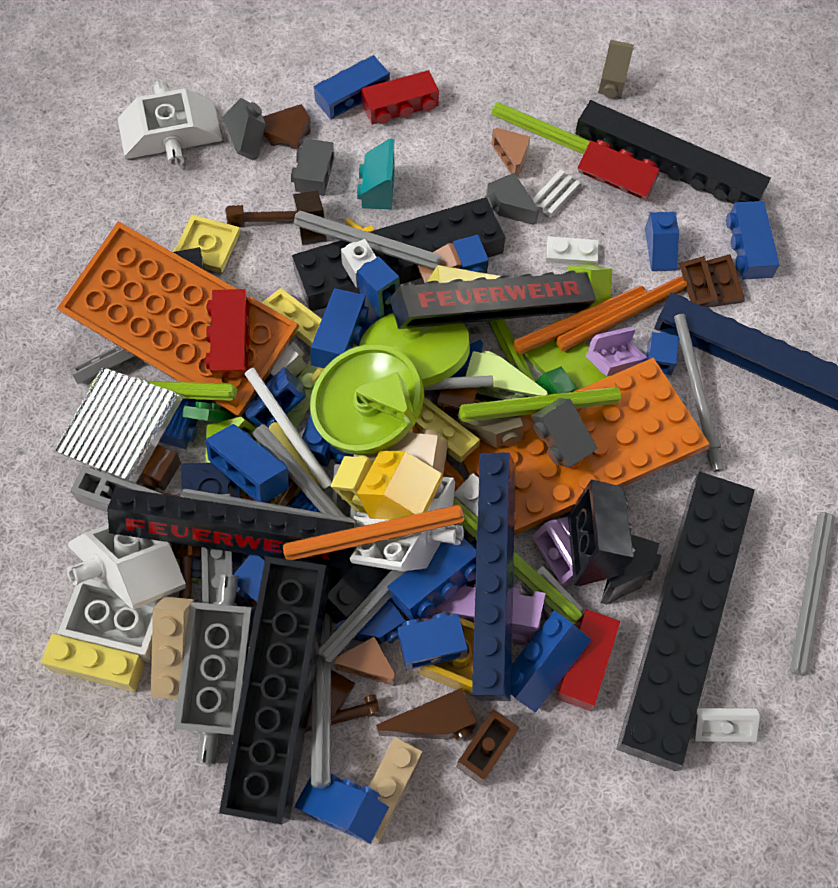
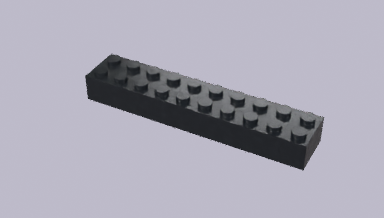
[616,471,755,771]

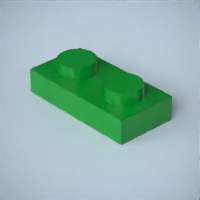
[182,401,235,422]

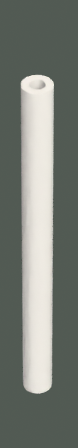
[245,368,332,490]

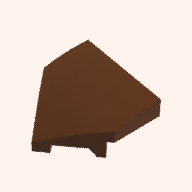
[262,104,311,149]

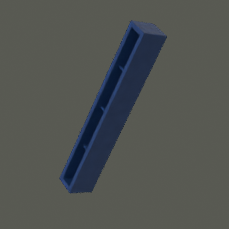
[654,293,838,411]
[472,452,516,701]

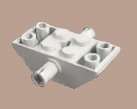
[118,81,222,167]
[350,477,464,571]
[67,525,186,610]

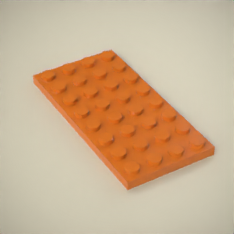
[57,221,300,417]
[462,357,710,535]

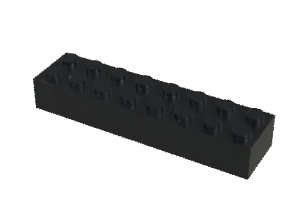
[292,197,505,312]
[219,556,333,825]

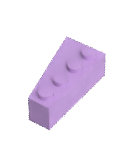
[422,583,546,645]

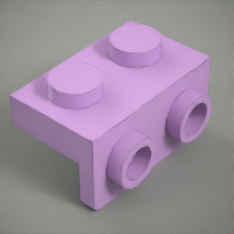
[586,327,648,376]

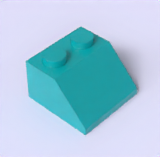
[357,139,395,210]

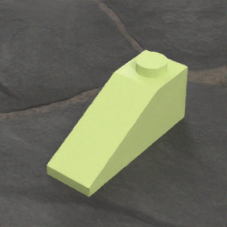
[465,351,548,399]

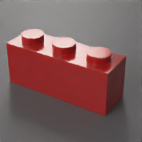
[361,70,439,125]
[577,140,660,201]
[206,289,250,379]
[554,609,621,712]

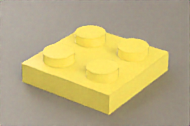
[174,215,241,274]

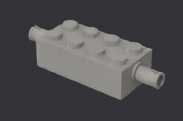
[174,575,256,764]

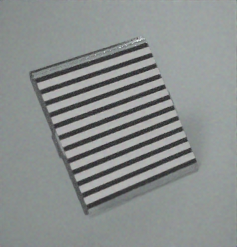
[53,367,184,484]

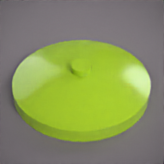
[359,313,470,387]
[310,344,424,455]

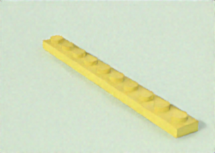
[261,288,480,463]

